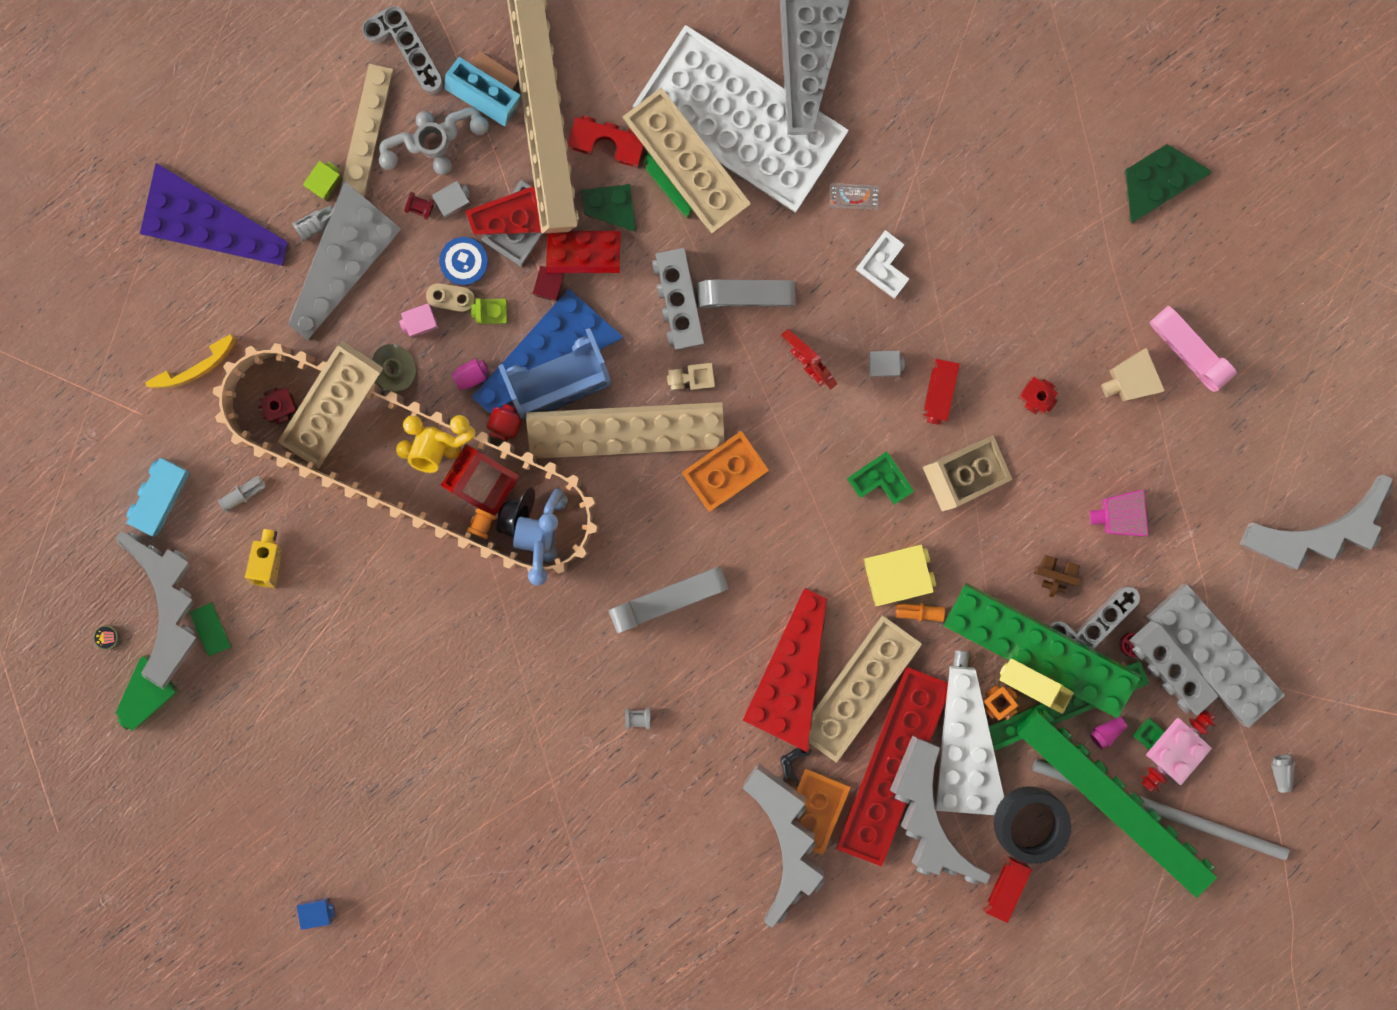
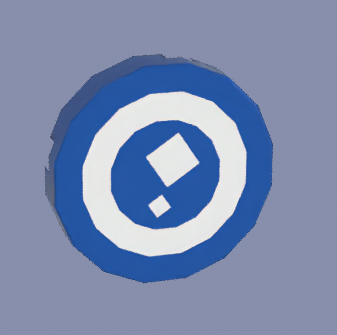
[439,237,488,286]

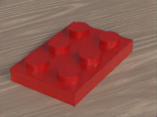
[546,231,621,273]

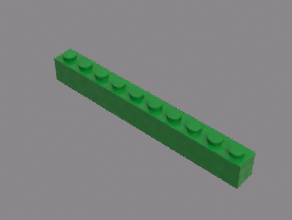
[1016,708,1217,898]

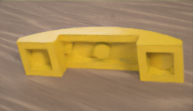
[145,334,237,389]

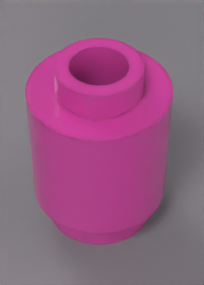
[451,358,489,391]

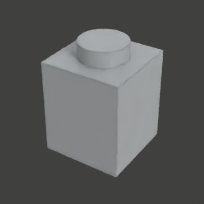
[432,181,472,219]
[868,351,904,378]

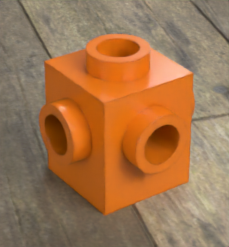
[984,685,1019,720]

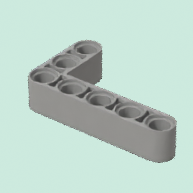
[608,566,730,633]

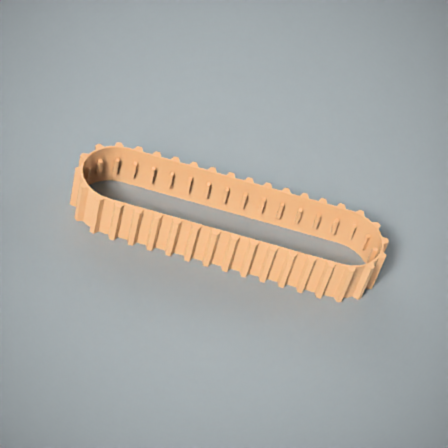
[213,343,599,574]

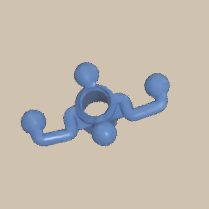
[513,488,568,586]

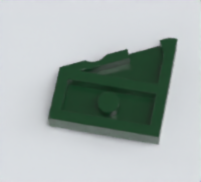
[582,184,636,232]

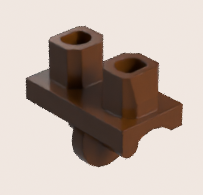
[1034,555,1081,597]

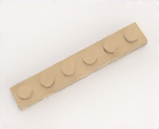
[339,64,394,198]

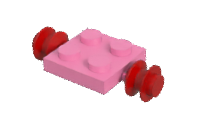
[1140,709,1216,793]

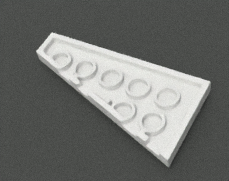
[935,666,1004,815]

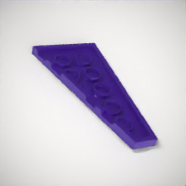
[140,163,289,266]

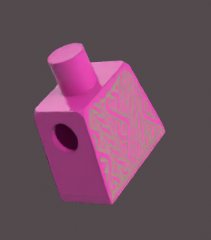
[1089,490,1148,536]

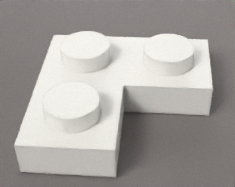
[856,230,909,299]

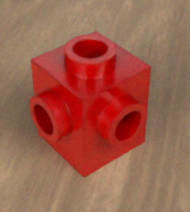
[1017,376,1058,415]

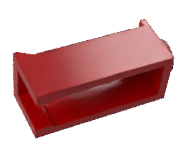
[922,359,960,425]
[983,857,1032,923]

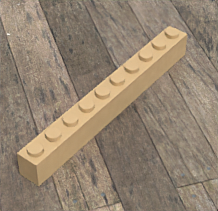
[507,0,578,234]

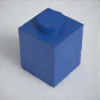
[296,897,336,930]

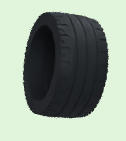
[993,786,1072,864]

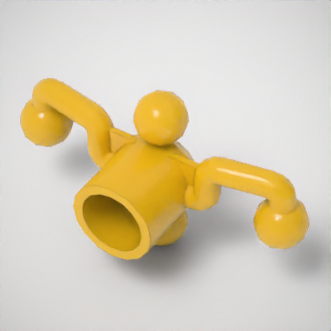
[396,415,476,473]

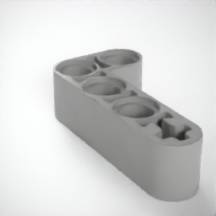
[362,6,444,95]
[697,280,796,308]
[1048,587,1140,649]

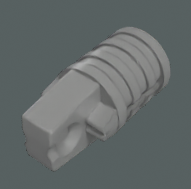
[292,205,333,242]

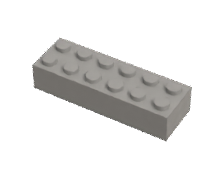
[1146,584,1285,728]

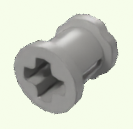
[625,707,650,730]

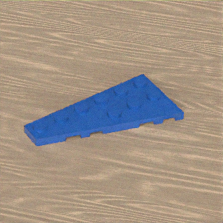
[472,289,623,414]

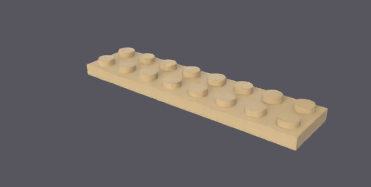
[526,402,724,459]

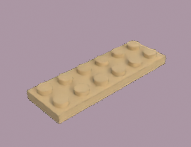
[622,87,751,234]
[278,340,383,469]
[809,615,922,763]

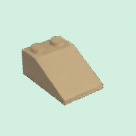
[923,435,1013,511]

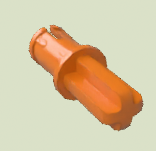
[895,603,945,622]

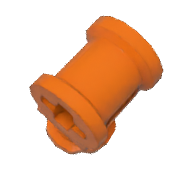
[467,508,496,539]

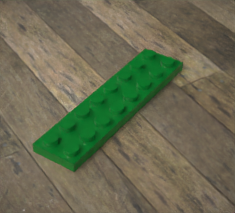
[943,583,1141,718]

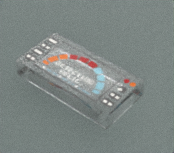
[829,183,880,211]

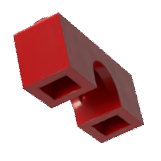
[568,115,644,168]

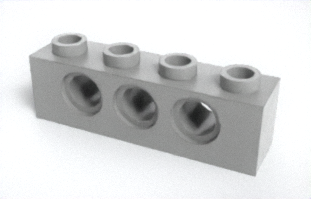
[652,248,704,351]
[1129,621,1218,716]

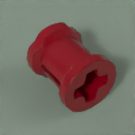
[404,192,435,220]

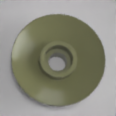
[371,344,416,392]

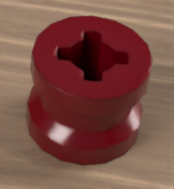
[1119,632,1138,657]

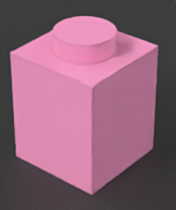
[399,303,439,338]

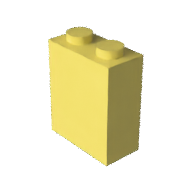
[863,545,936,606]
[1000,659,1074,714]

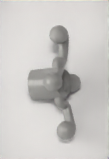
[379,107,489,175]

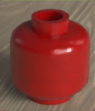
[486,404,522,442]

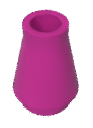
[1090,716,1127,750]

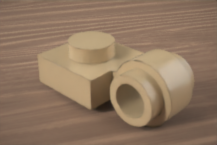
[667,363,715,390]

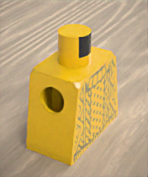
[245,529,281,589]

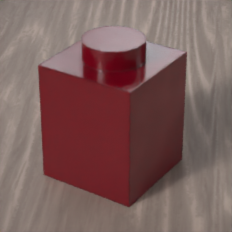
[532,265,565,302]

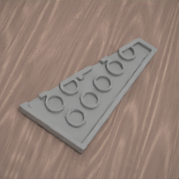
[780,0,850,135]
[288,181,401,340]

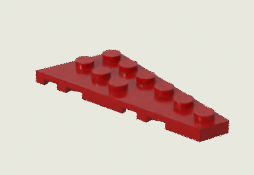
[742,588,828,752]

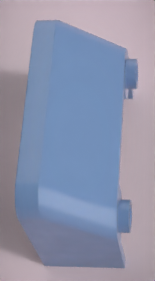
[498,328,612,421]

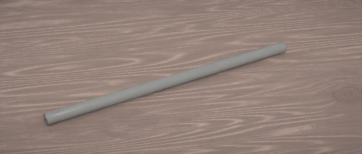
[1032,759,1289,860]

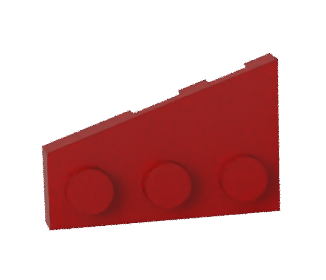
[465,186,541,235]

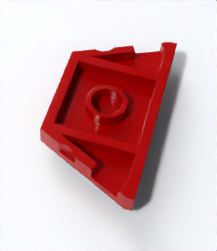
[781,329,837,390]

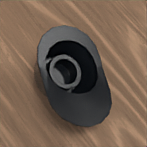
[496,487,535,541]

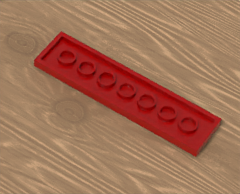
[836,667,948,867]

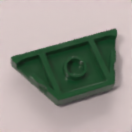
[1124,144,1212,223]

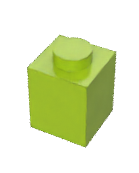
[303,161,342,201]

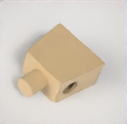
[1101,348,1165,401]

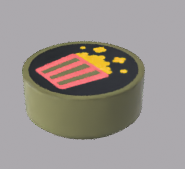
[93,625,119,650]

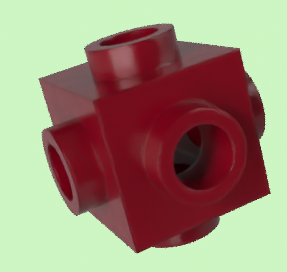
[258,388,298,425]

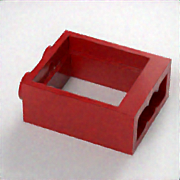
[440,444,519,516]

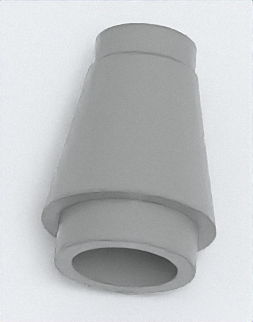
[1271,755,1295,792]

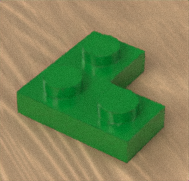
[846,451,914,505]

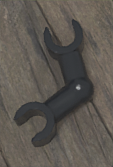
[780,747,812,787]

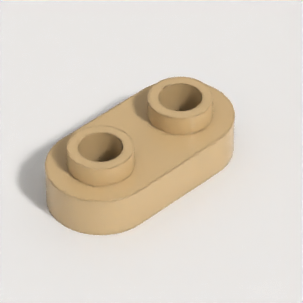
[426,283,475,312]

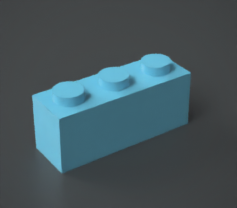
[444,57,521,126]
[126,458,190,536]

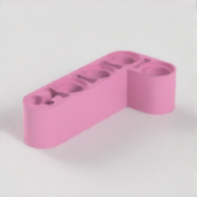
[1150,306,1237,392]

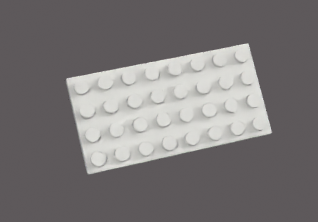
[632,25,849,213]

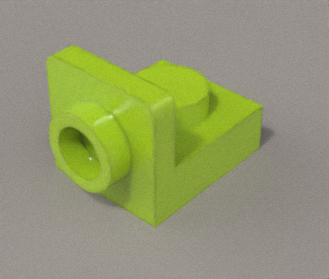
[471,298,507,325]

